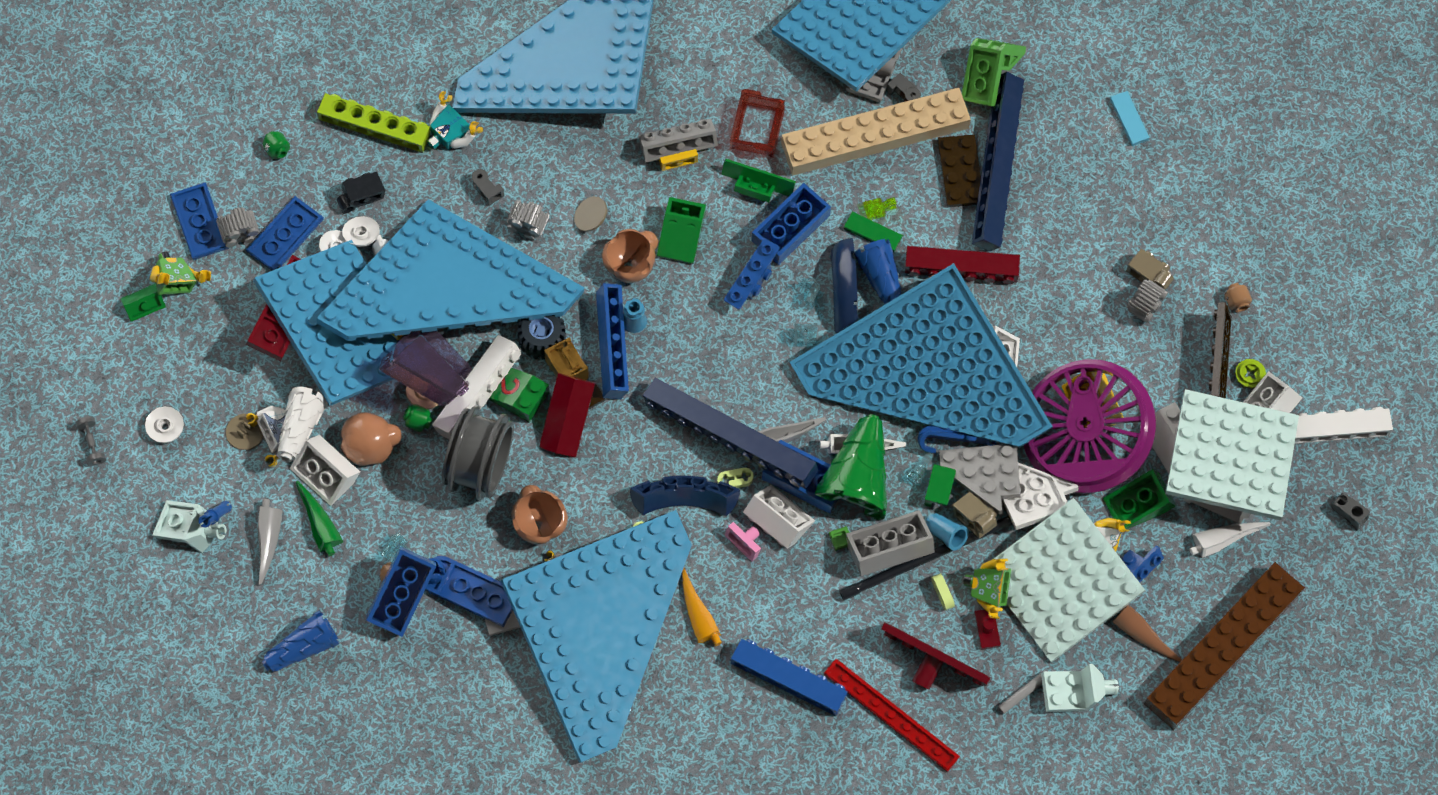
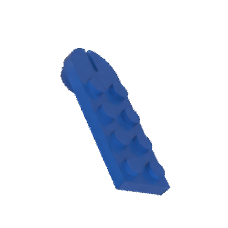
[425,556,513,627]

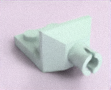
[153,500,227,553]
[1041,664,1119,712]

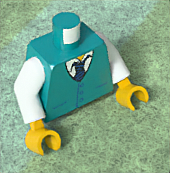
[427,91,483,150]

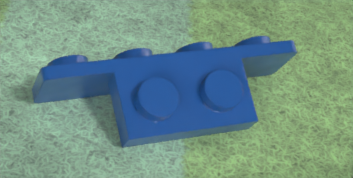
[724,238,780,310]
[1121,546,1164,583]

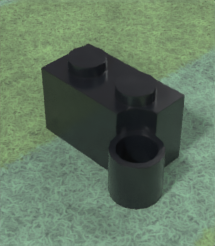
[336,172,386,214]

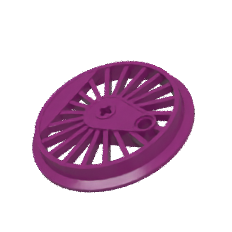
[1023,359,1156,493]

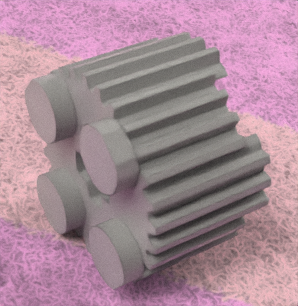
[506,200,550,240]
[216,207,259,248]
[1126,280,1169,323]

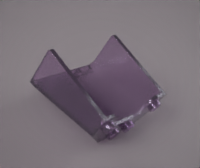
[379,330,472,406]

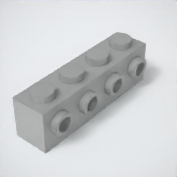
[639,119,718,162]

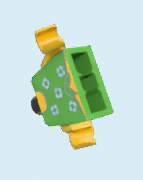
[150,252,211,295]
[963,559,1011,619]

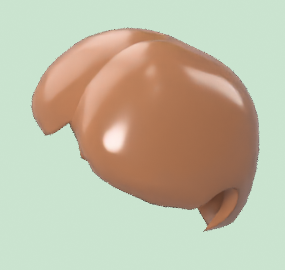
[602,229,658,283]
[341,412,401,466]
[511,484,568,544]

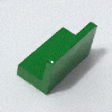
[121,284,166,322]
[924,464,956,507]

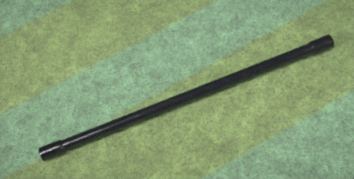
[839,494,1070,601]

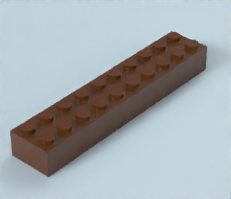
[1144,562,1305,731]

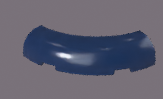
[830,238,858,333]
[630,475,740,516]

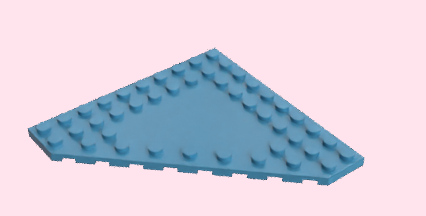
[453,0,654,114]
[317,199,585,341]
[790,263,1053,447]
[501,510,692,763]

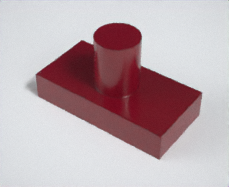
[974,610,1001,650]

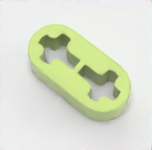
[717,468,754,488]
[931,573,955,611]

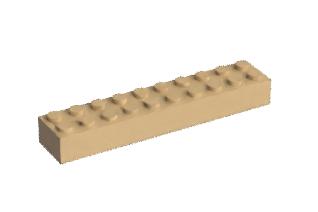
[781,88,971,176]

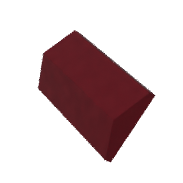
[539,373,595,457]

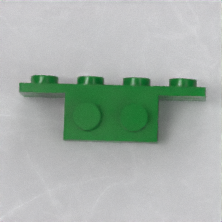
[721,159,796,203]

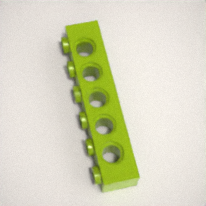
[317,93,431,153]

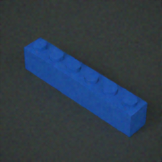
[596,283,629,399]
[731,639,848,716]

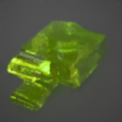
[863,197,897,220]

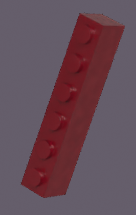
[904,246,1020,284]

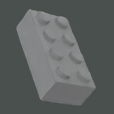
[846,510,935,576]

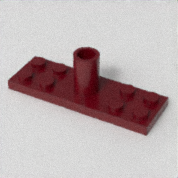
[246,255,301,362]
[881,622,992,690]

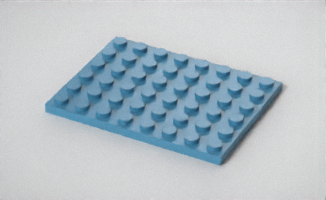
[772,0,951,92]
[253,240,428,406]

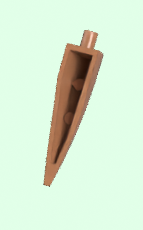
[1112,604,1182,662]

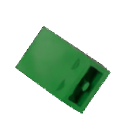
[657,197,706,264]

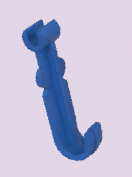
[918,426,997,453]

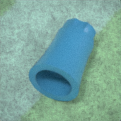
[623,298,647,333]
[926,513,969,551]

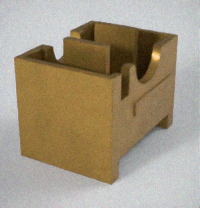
[544,337,589,380]

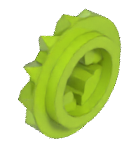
[1235,359,1266,389]

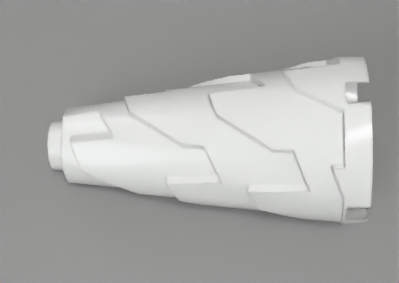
[278,387,327,462]

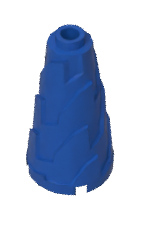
[854,239,901,305]
[262,610,340,672]

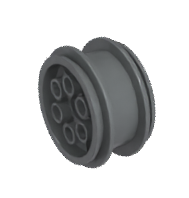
[442,405,514,500]

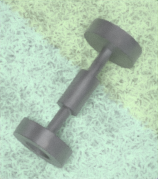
[75,416,106,466]

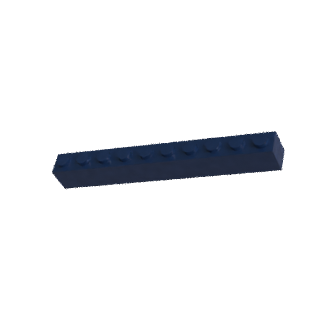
[972,72,1024,251]
[643,377,818,489]

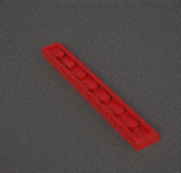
[824,659,960,773]

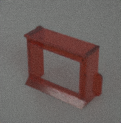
[729,89,785,158]

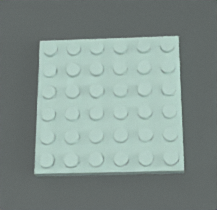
[1165,389,1299,520]
[994,498,1146,662]

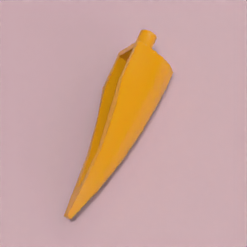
[682,568,722,646]

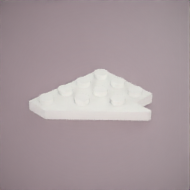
[1002,463,1078,530]

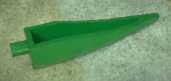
[296,481,343,557]

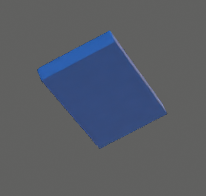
[170,182,229,260]
[246,196,324,271]

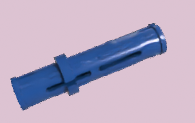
[198,501,232,528]

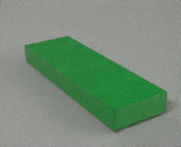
[844,211,903,253]

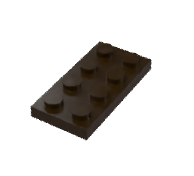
[937,134,981,208]

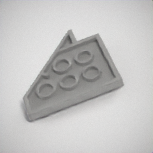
[939,444,1021,514]

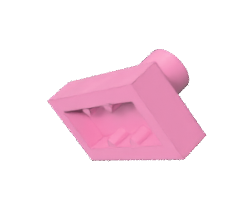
[724,522,761,562]

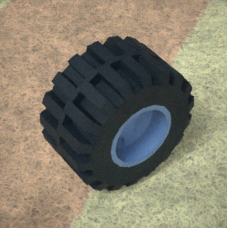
[517,315,566,360]

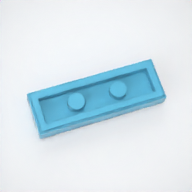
[1110,91,1150,146]

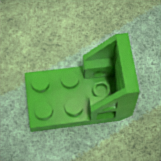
[962,38,1026,106]

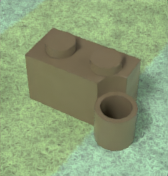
[1126,248,1174,290]
[952,492,997,538]

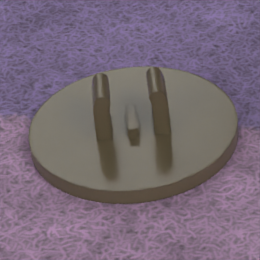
[574,196,607,232]
[226,414,264,450]

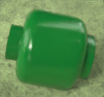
[262,131,290,159]
[402,404,433,432]

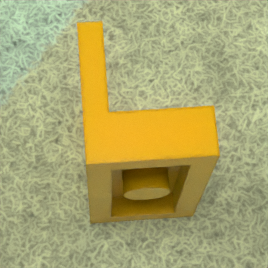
[659,149,698,171]

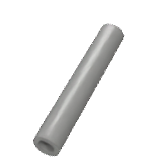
[998,671,1044,715]

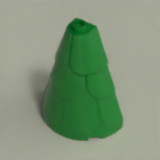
[815,414,887,521]

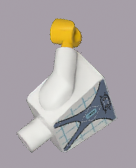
[246,406,286,467]

